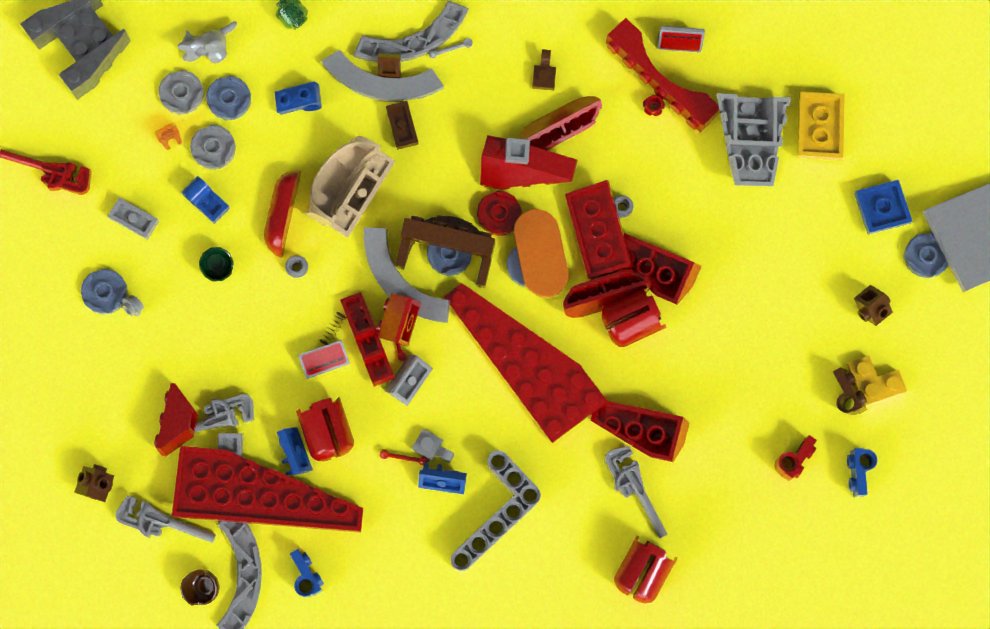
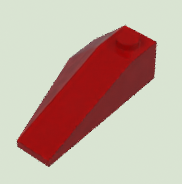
[480,135,578,190]
[624,233,702,305]
[590,401,690,463]

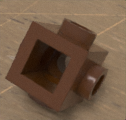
[853,285,893,326]
[74,464,115,502]

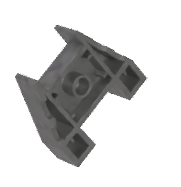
[20,0,131,100]

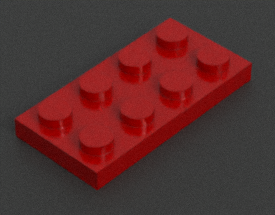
[565,180,633,280]

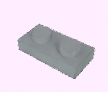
[107,198,159,240]

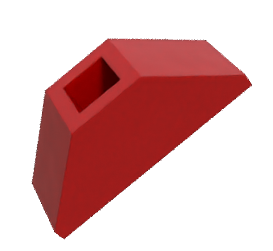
[154,383,199,457]

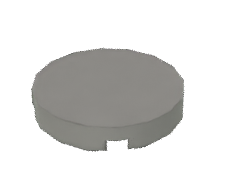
[158,70,204,115]
[190,125,236,170]

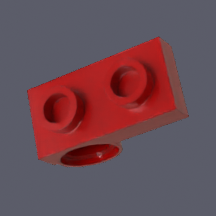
[774,435,817,481]

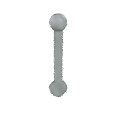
[429,38,473,59]

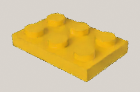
[797,91,845,161]

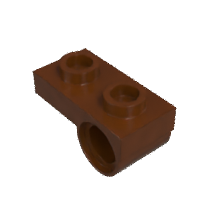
[833,367,868,415]

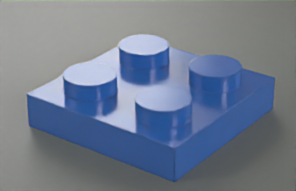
[854,180,913,235]

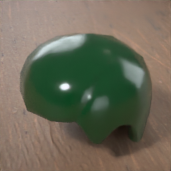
[199,247,234,282]

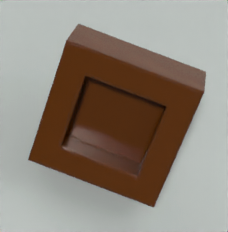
[378,53,401,78]

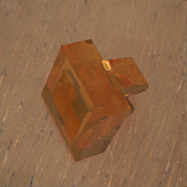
[154,122,182,150]

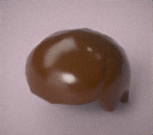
[180,569,220,606]

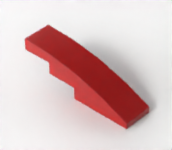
[340,292,395,387]

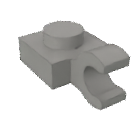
[412,429,454,463]

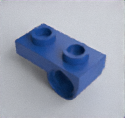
[275,81,322,115]
[181,176,230,224]
[847,448,878,498]
[290,549,324,598]

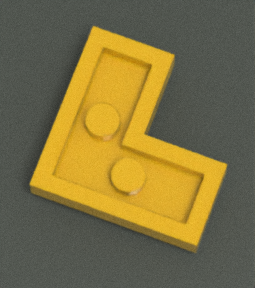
[846,356,907,406]

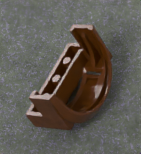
[396,215,496,289]

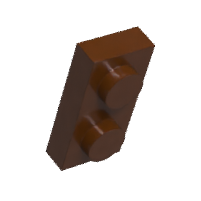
[386,101,419,150]

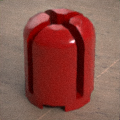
[601,287,667,347]
[296,396,354,462]
[614,535,678,604]

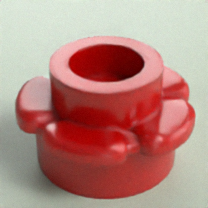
[643,95,665,116]

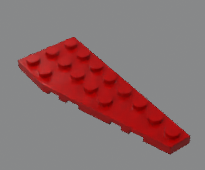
[444,283,608,443]
[172,446,363,533]

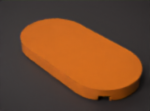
[514,209,569,298]

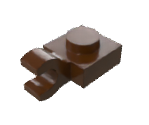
[532,49,556,91]

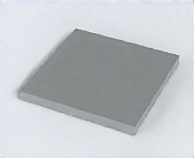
[922,183,990,293]

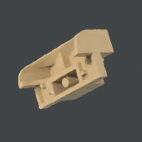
[305,136,395,238]

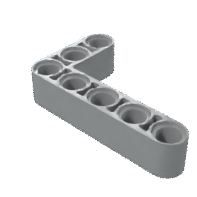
[451,450,541,572]

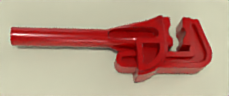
[0,149,92,195]

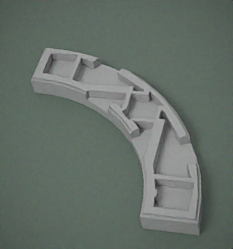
[354,1,469,63]
[321,50,444,102]
[364,227,450,323]
[216,521,262,629]

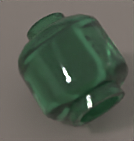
[275,0,308,30]

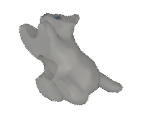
[177,21,237,63]

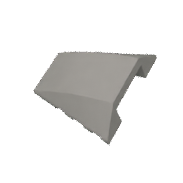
[716,93,791,187]

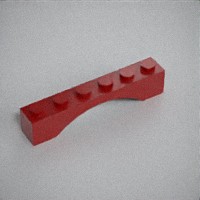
[606,18,720,133]

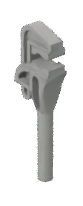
[195,394,255,433]
[605,446,668,539]
[115,495,216,543]

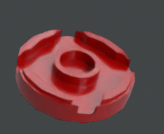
[477,191,522,236]

